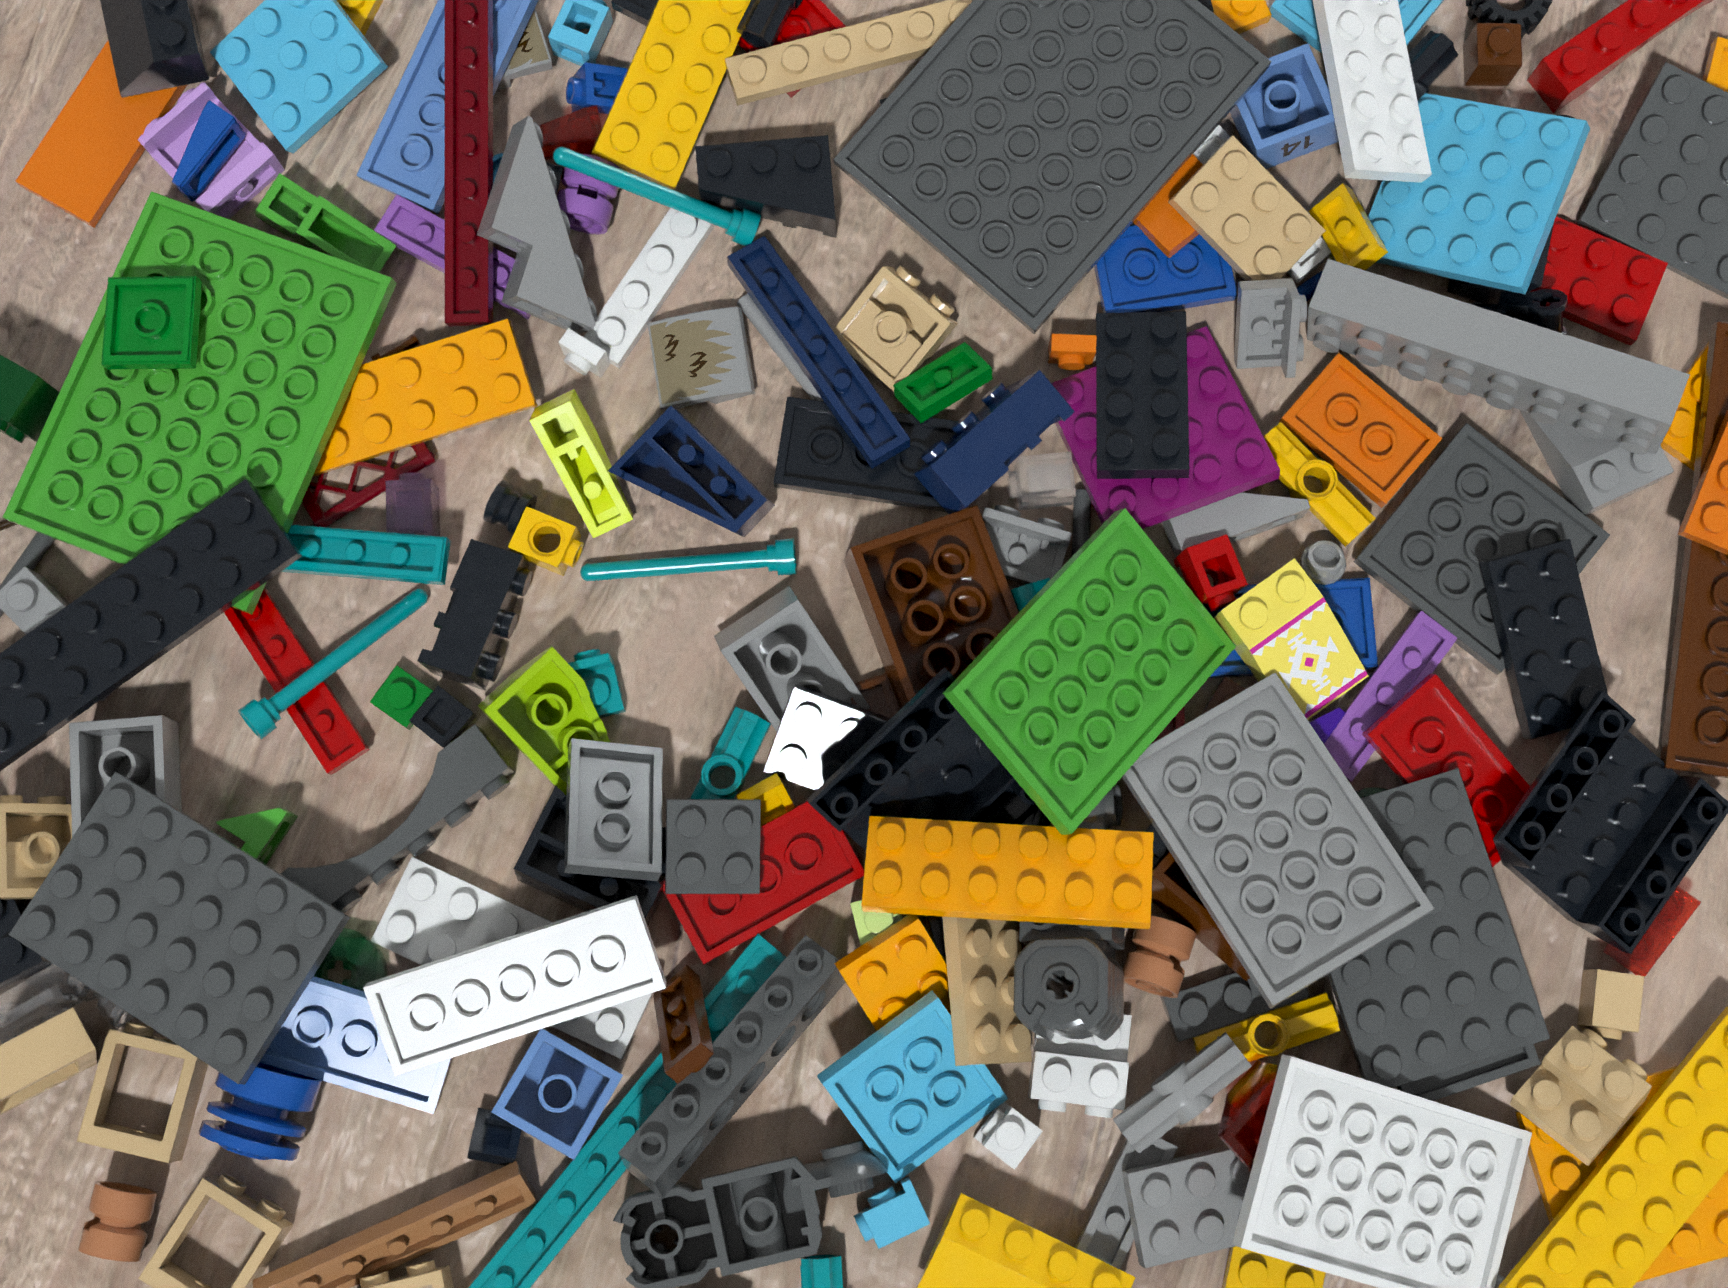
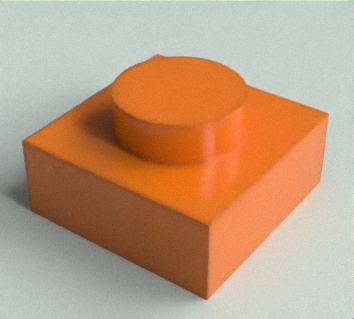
[1048,333,1097,370]

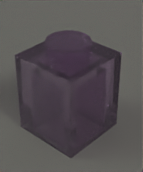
[386,473,440,537]

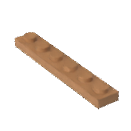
[252,1161,538,1288]

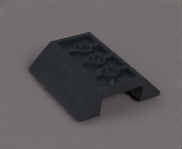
[807,667,1038,851]
[1493,691,1728,954]

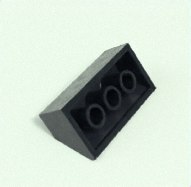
[100,0,209,98]

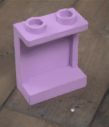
[138,82,285,219]

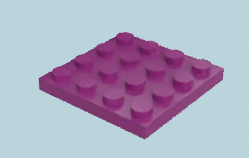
[1051,326,1280,529]

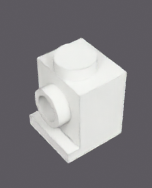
[974,1102,1043,1170]

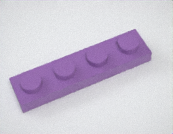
[374,194,531,320]
[1324,611,1458,782]

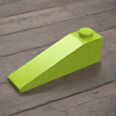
[478,646,610,795]

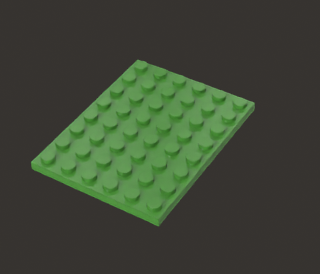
[2,191,397,615]

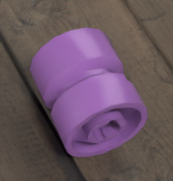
[557,154,620,235]

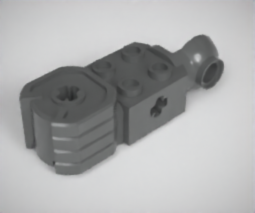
[1013,784,1125,1041]
[613,1140,888,1288]

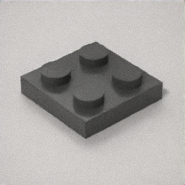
[665,799,761,894]

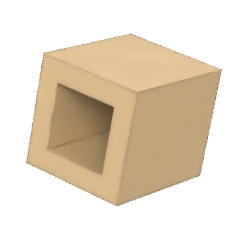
[1577,969,1644,1040]

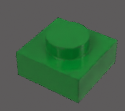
[370,666,433,730]

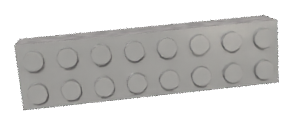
[1307,259,1690,454]

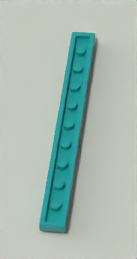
[469,934,786,1288]

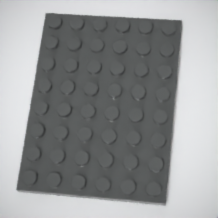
[833,0,1271,334]

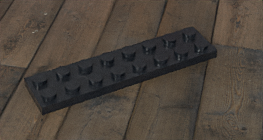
[0,479,302,771]

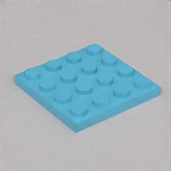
[1368,93,1590,295]

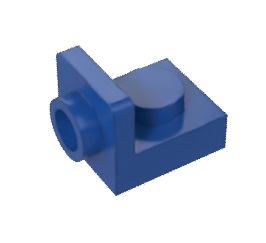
[566,62,628,120]

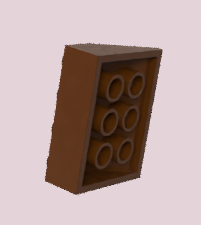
[844,505,1019,709]

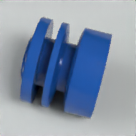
[199,1062,322,1161]

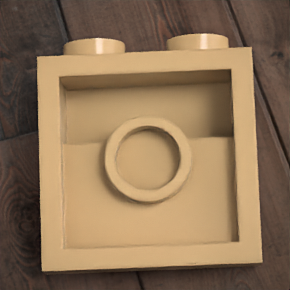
[833,265,958,391]
[0,795,72,899]
[1510,1026,1652,1166]

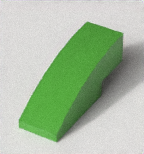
[255,173,397,273]

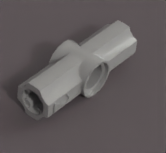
[1113,1032,1252,1153]

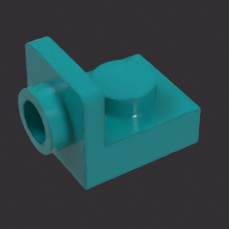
[568,649,626,718]

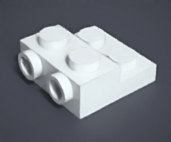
[1028,1014,1132,1118]

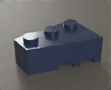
[914,370,1075,514]
[608,406,775,537]

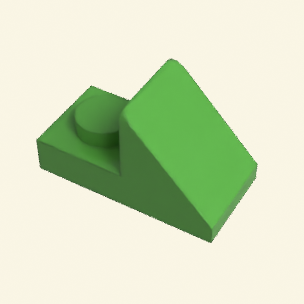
[216,808,298,864]

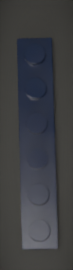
[727,236,910,469]

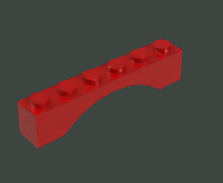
[1527,0,1714,114]

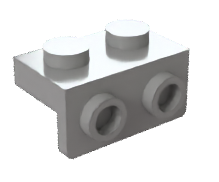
[1234,278,1307,378]
[982,505,1072,584]

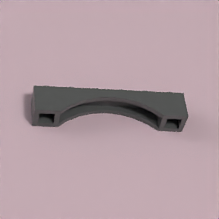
[280,724,515,913]

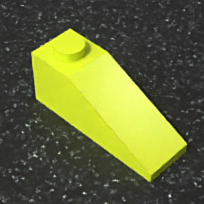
[529,389,634,538]

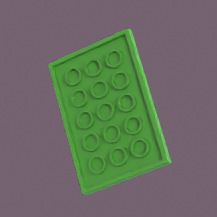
[943,508,1236,835]

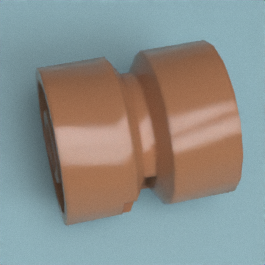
[1123,915,1197,998]
[78,1181,157,1262]

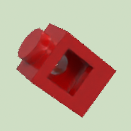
[1173,534,1248,611]

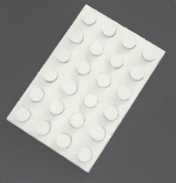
[1232,1054,1532,1288]

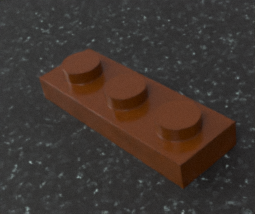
[653,965,714,1084]

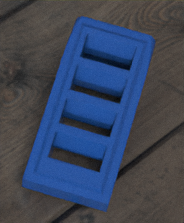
[172,100,246,202]

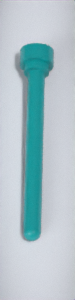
[553,147,761,246]
[580,538,797,581]
[238,589,428,740]

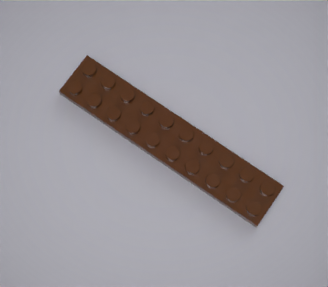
[1660,321,1728,778]

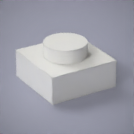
[558,328,611,378]

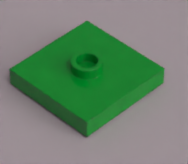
[101,276,202,370]

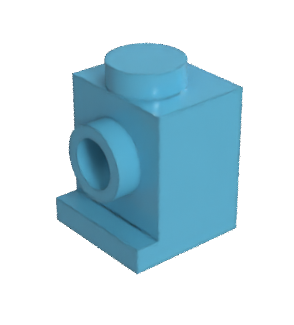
[548,0,613,66]
[854,1176,930,1249]

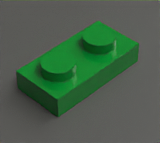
[893,342,993,423]

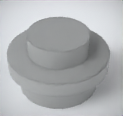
[1300,540,1346,585]

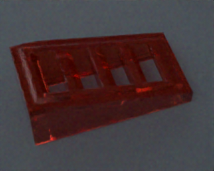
[539,105,602,160]

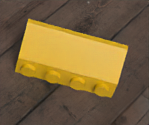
[916,1193,1135,1288]

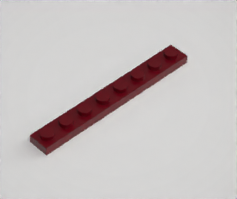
[445,0,493,326]

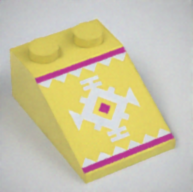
[1214,558,1369,720]

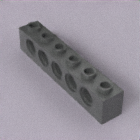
[618,935,846,1199]

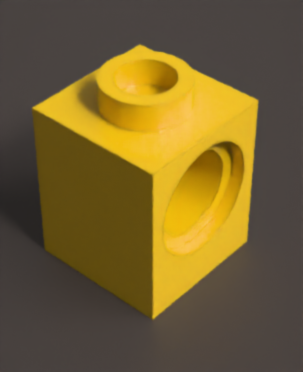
[508,506,584,576]

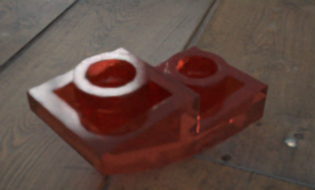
[1603,886,1701,978]

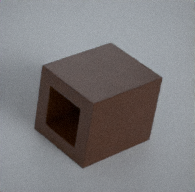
[1463,23,1522,86]

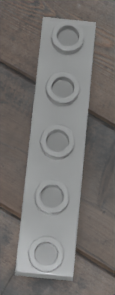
[477,116,597,334]

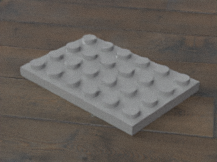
[1122,673,1435,1009]

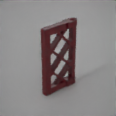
[302,442,436,528]

